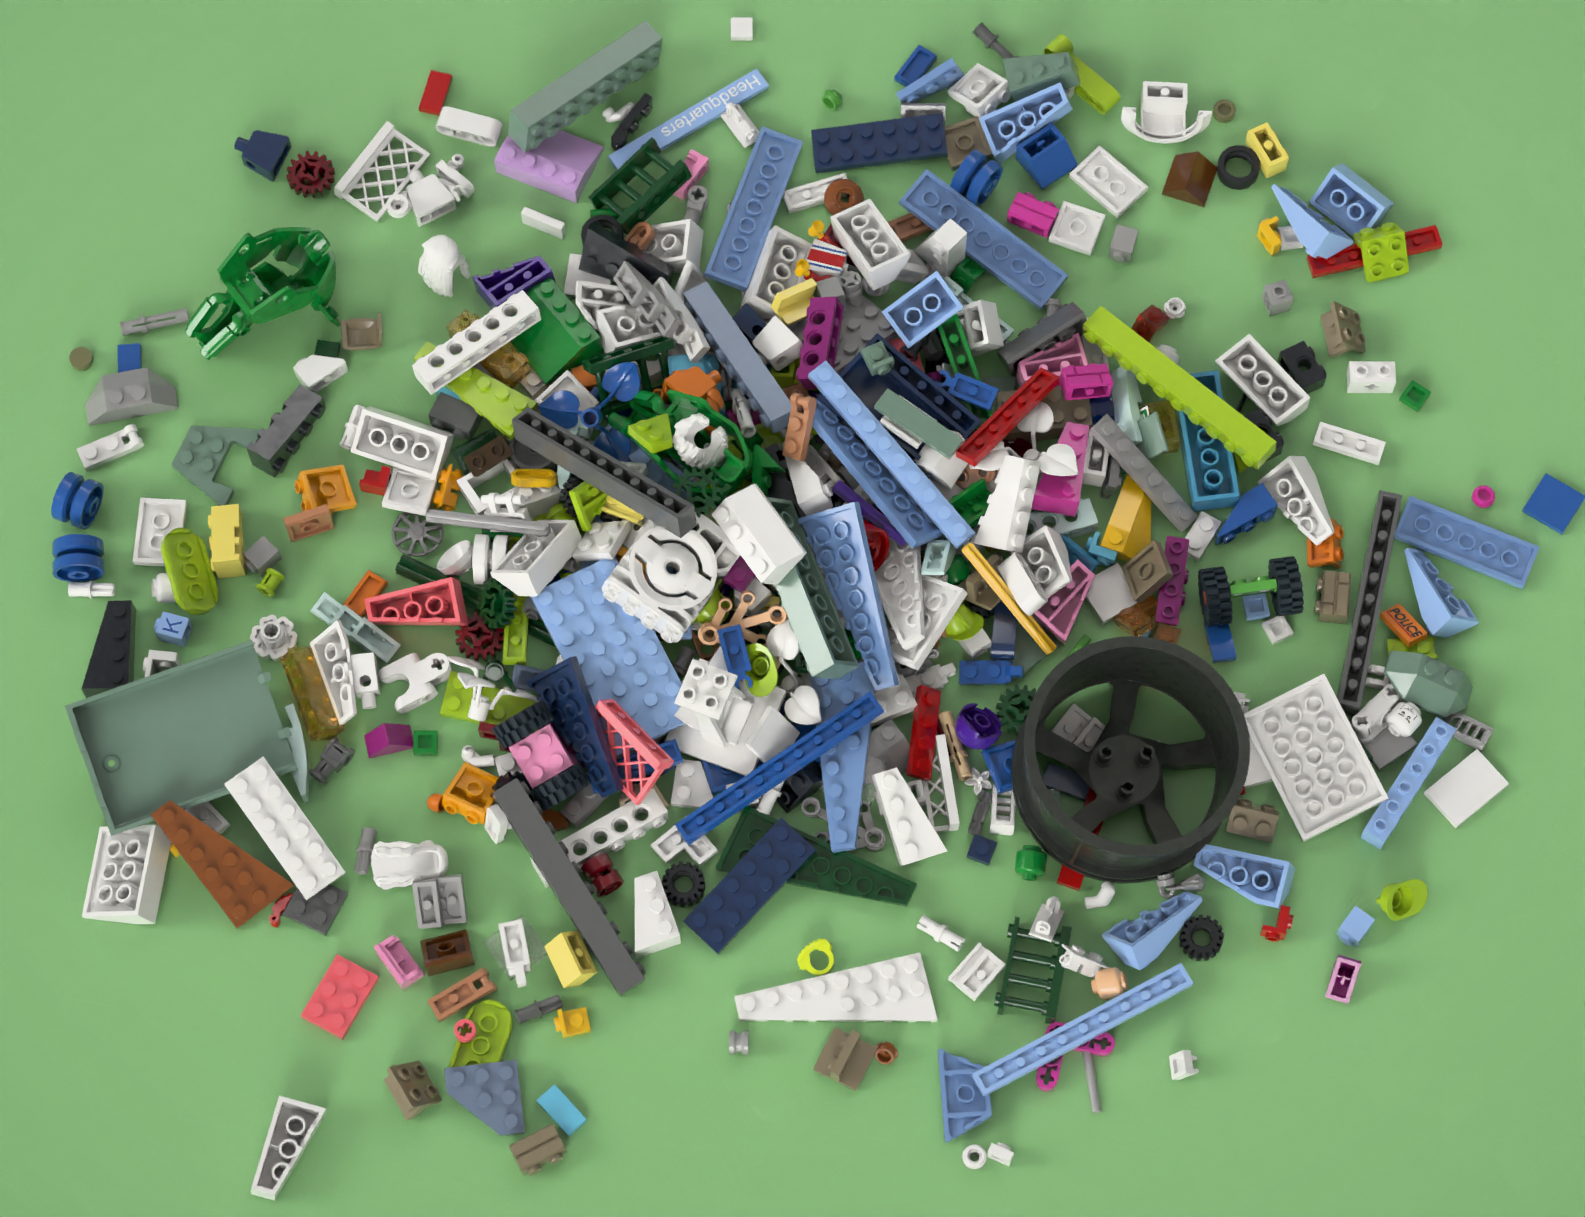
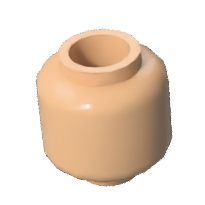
[1091,967,1128,1000]

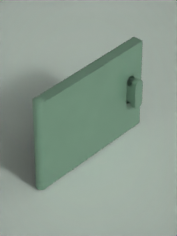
[1120,411,1169,474]
[988,621,1061,681]

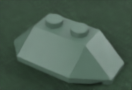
[1384,650,1473,718]

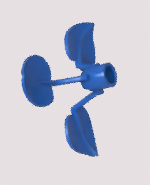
[538,362,641,462]

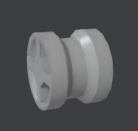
[839,271,863,300]
[729,1030,749,1055]

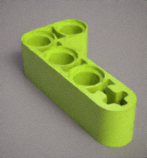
[1043,34,1121,115]

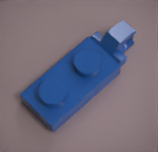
[959,660,1024,685]

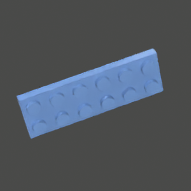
[1394,496,1540,589]

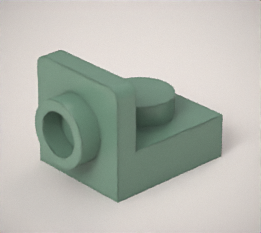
[860,341,895,376]

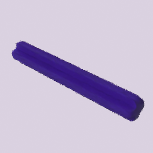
[832,481,906,546]

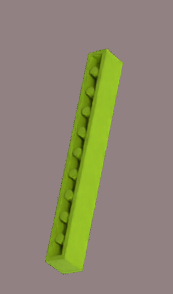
[1083,306,1276,470]

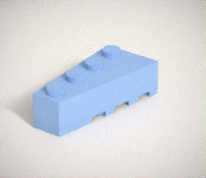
[979,82,1073,164]

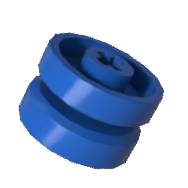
[950,149,1003,207]
[51,472,104,530]
[52,534,104,583]

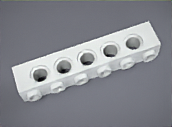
[412,290,541,395]
[530,788,669,888]

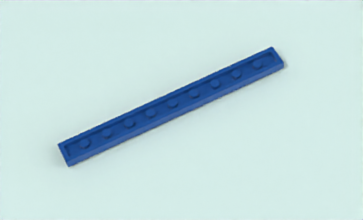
[674,691,884,845]

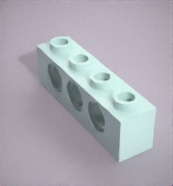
[1008,498,1098,556]

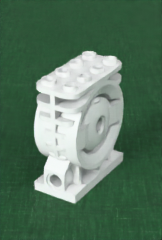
[602,513,740,643]

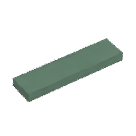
[874,388,963,460]

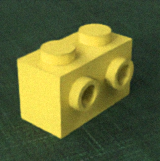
[1245,122,1289,179]
[544,930,597,988]

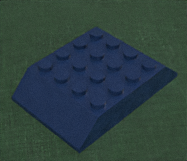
[817,333,982,479]

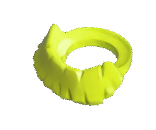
[797,939,834,976]

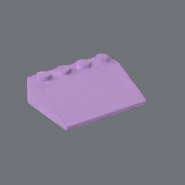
[494,130,604,204]

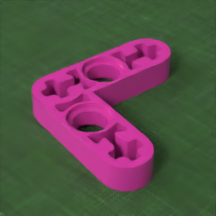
[1036,1022,1115,1092]

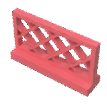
[595,699,674,805]

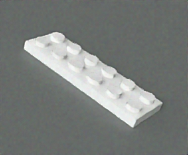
[224,757,346,900]

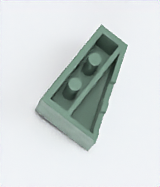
[1003,52,1081,101]

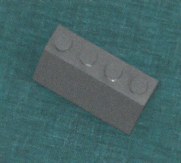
[996,302,1087,377]

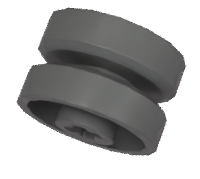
[509,437,557,472]

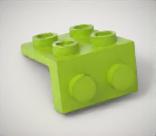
[1353,222,1409,282]

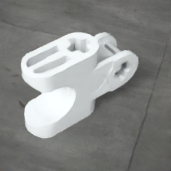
[378,653,452,714]

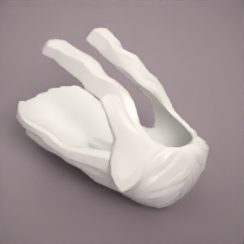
[418,235,471,298]
[371,840,449,890]

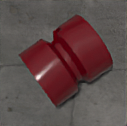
[581,853,624,897]

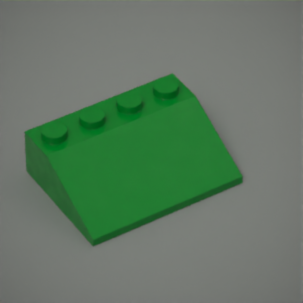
[509,277,602,386]

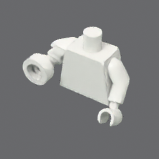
[386,170,468,227]

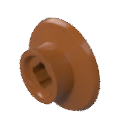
[824,179,864,215]

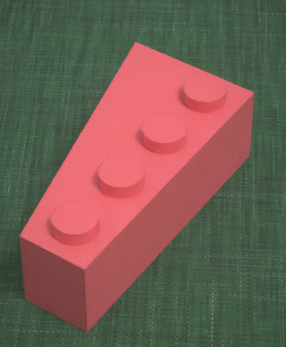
[364,577,469,626]

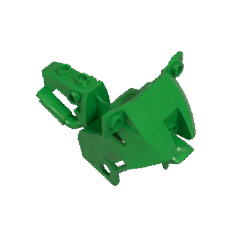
[185,227,341,360]
[608,389,764,514]

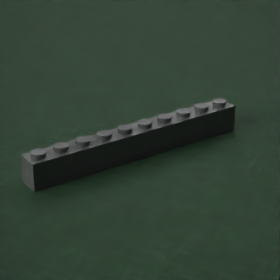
[512,407,697,538]
[1337,490,1402,716]
[492,778,646,996]

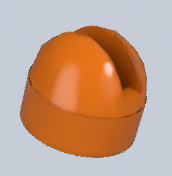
[427,793,444,813]

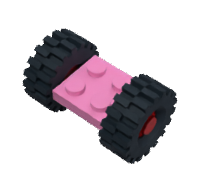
[492,699,591,811]

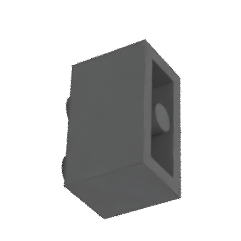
[428,392,483,441]

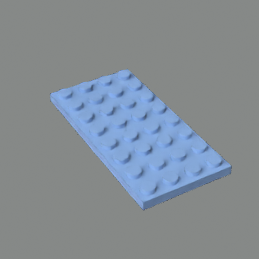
[531,557,685,758]

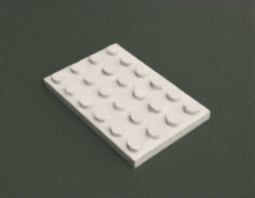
[1244,674,1389,841]

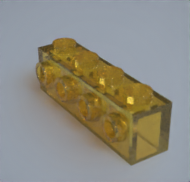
[446,309,530,389]
[280,647,346,740]

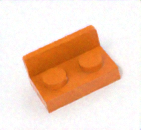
[1307,518,1344,569]

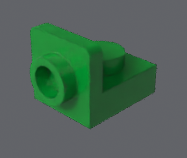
[950,257,986,294]

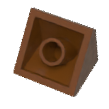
[1162,151,1217,207]
[420,929,475,977]

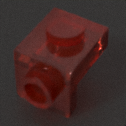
[1131,304,1170,342]

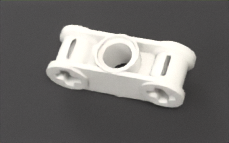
[1352,683,1406,744]

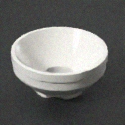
[437,540,474,576]

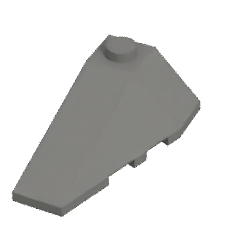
[821,719,910,791]

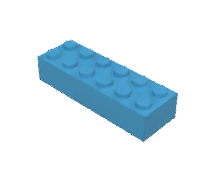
[1175,370,1240,511]

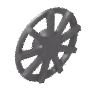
[392,512,443,557]

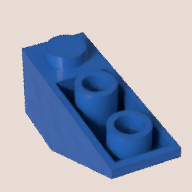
[1215,483,1278,545]

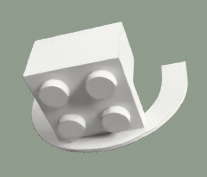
[1121,81,1212,143]
[936,300,1004,378]

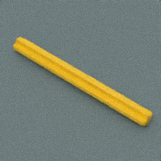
[962,542,1056,655]

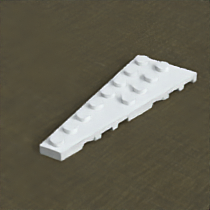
[734,952,937,1022]

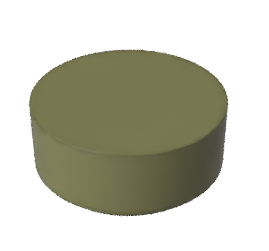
[1213,100,1236,123]
[69,347,93,371]

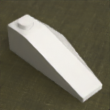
[1258,456,1335,545]

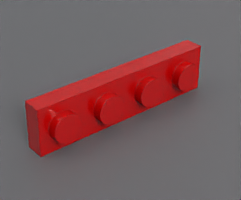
[906,685,941,781]

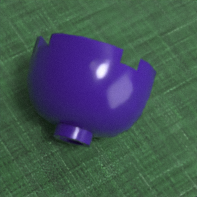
[955,703,1002,750]

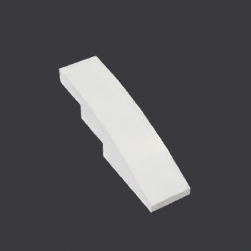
[653,277,710,363]

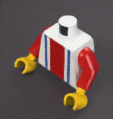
[795,220,858,282]

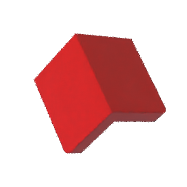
[359,466,392,496]

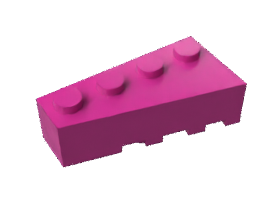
[1031,422,1089,517]

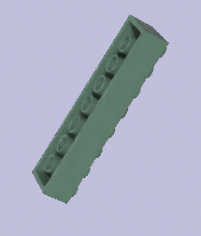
[508,21,663,153]
[766,497,859,679]

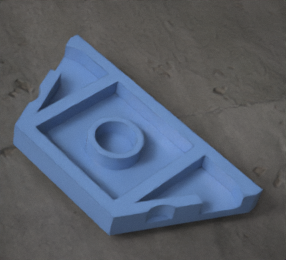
[938,1049,992,1142]

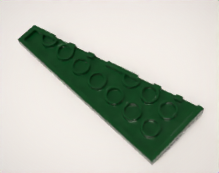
[715,806,917,907]

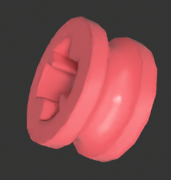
[454,1019,476,1043]

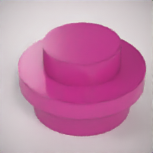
[1472,486,1495,508]

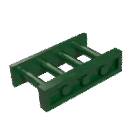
[588,137,692,235]
[582,335,675,418]
[994,917,1072,1024]

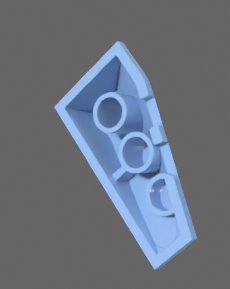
[1193,844,1296,909]
[1102,891,1203,970]

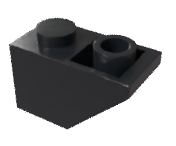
[776,760,823,813]

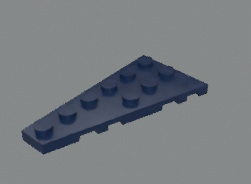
[526,656,624,798]

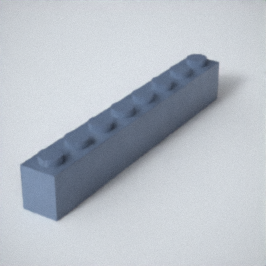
[683,281,792,434]

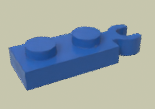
[935,370,999,411]
[717,624,753,691]

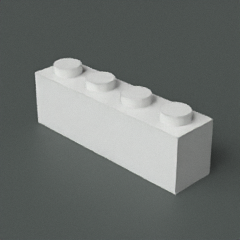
[971,455,1041,553]

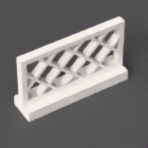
[334,121,430,222]

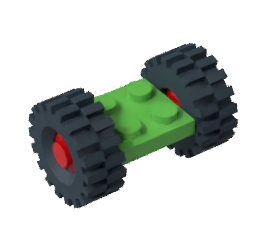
[1198,556,1304,627]

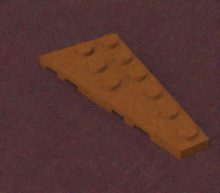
[150,800,294,928]

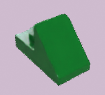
[752,445,786,495]

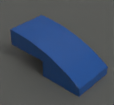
[1204,622,1237,663]

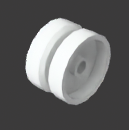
[472,534,510,585]

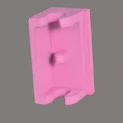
[673,149,709,201]
[374,935,424,990]

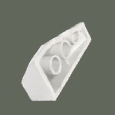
[596,305,674,353]
[781,442,833,516]
[310,620,357,725]

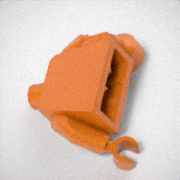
[653,366,724,437]

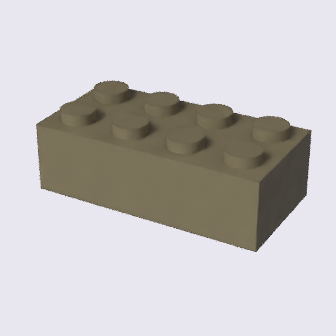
[995,386,1093,442]

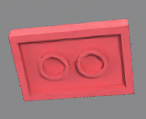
[300,954,379,1040]

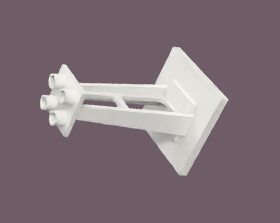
[665,658,787,776]

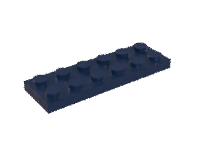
[811,113,948,173]
[683,818,816,954]

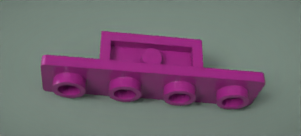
[1155,536,1189,626]

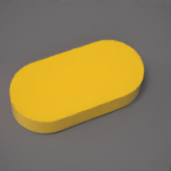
[511,469,557,488]

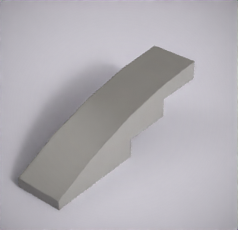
[613,261,682,338]

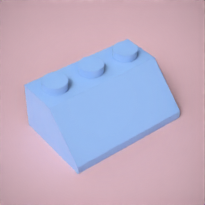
[1309,163,1394,237]
[882,271,964,348]

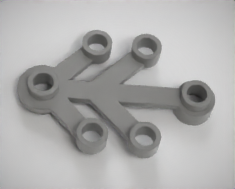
[801,797,886,852]

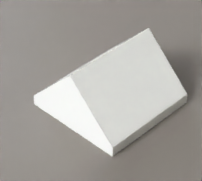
[915,430,968,490]

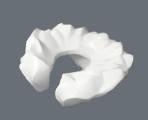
[672,413,729,470]

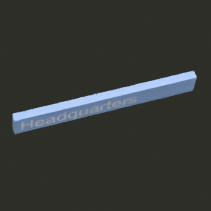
[608,69,769,170]

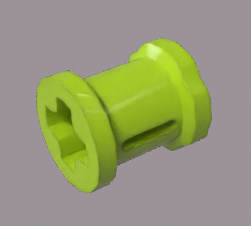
[255,567,285,598]

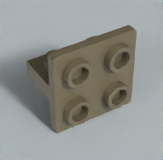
[1320,301,1365,358]
[957,554,1007,610]
[814,1028,877,1091]
[384,1061,442,1120]

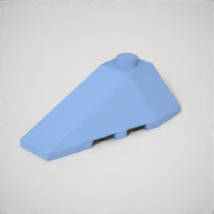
[1271,184,1354,259]
[1404,548,1479,638]

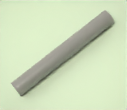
[1082,1043,1102,1113]

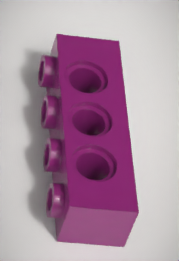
[796,297,844,389]

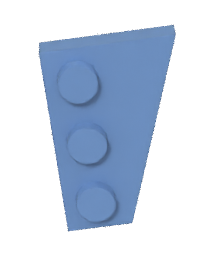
[896,58,964,103]

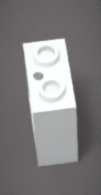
[456,459,518,515]

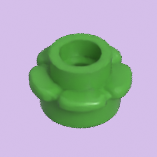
[822,90,842,110]

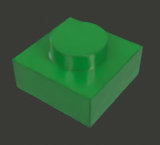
[1399,380,1431,412]
[413,730,438,756]

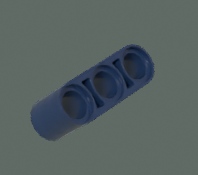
[990,600,1017,660]

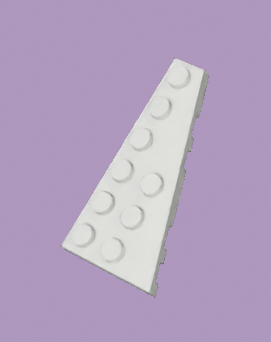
[875,536,925,651]

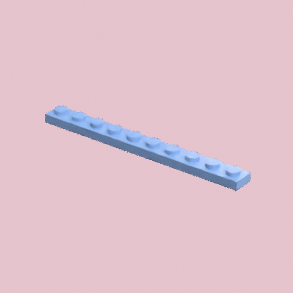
[808,361,975,549]
[972,963,1193,1097]

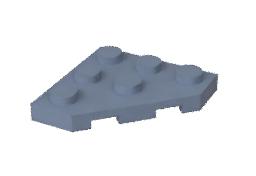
[444,1060,524,1136]

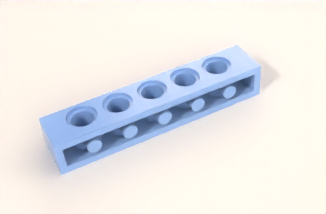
[1360,717,1456,850]

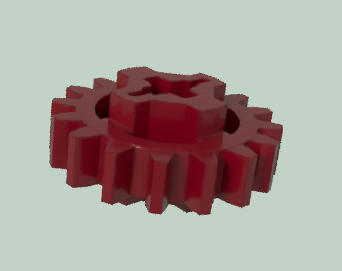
[286,151,335,198]
[455,612,504,662]

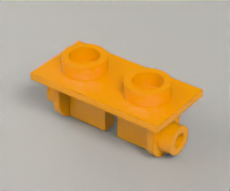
[432,464,463,511]

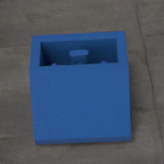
[1015,122,1078,190]

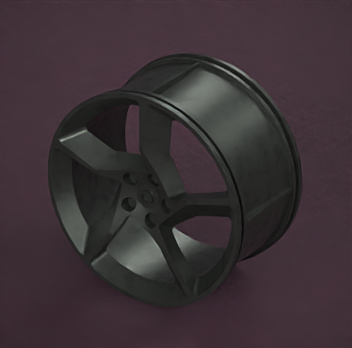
[1011,636,1250,884]

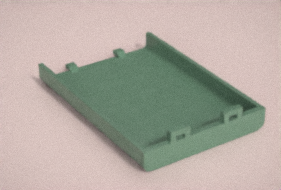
[65,640,298,836]

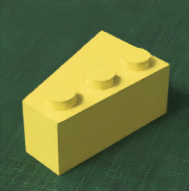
[208,504,246,579]

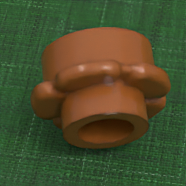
[875,1042,898,1064]

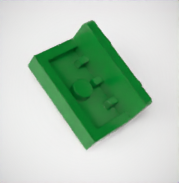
[948,478,992,528]

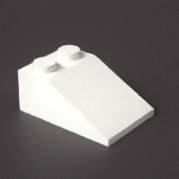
[644,219,704,274]
[1010,525,1072,598]

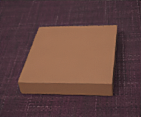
[283,504,335,542]

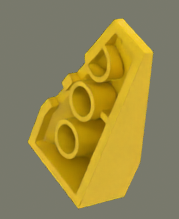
[1100,473,1151,562]

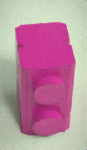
[1007,192,1059,238]
[1059,363,1113,401]

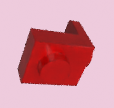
[1260,905,1294,942]

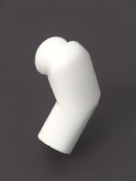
[602,102,635,123]
[461,745,495,768]
[1084,881,1115,909]

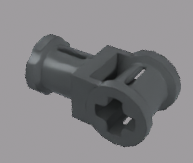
[309,737,355,785]

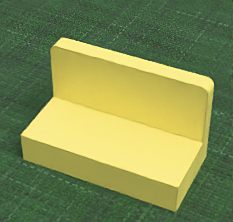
[771,278,817,326]

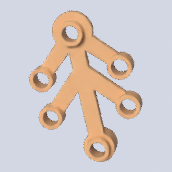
[698,590,786,647]

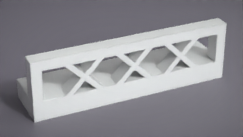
[922,734,959,833]

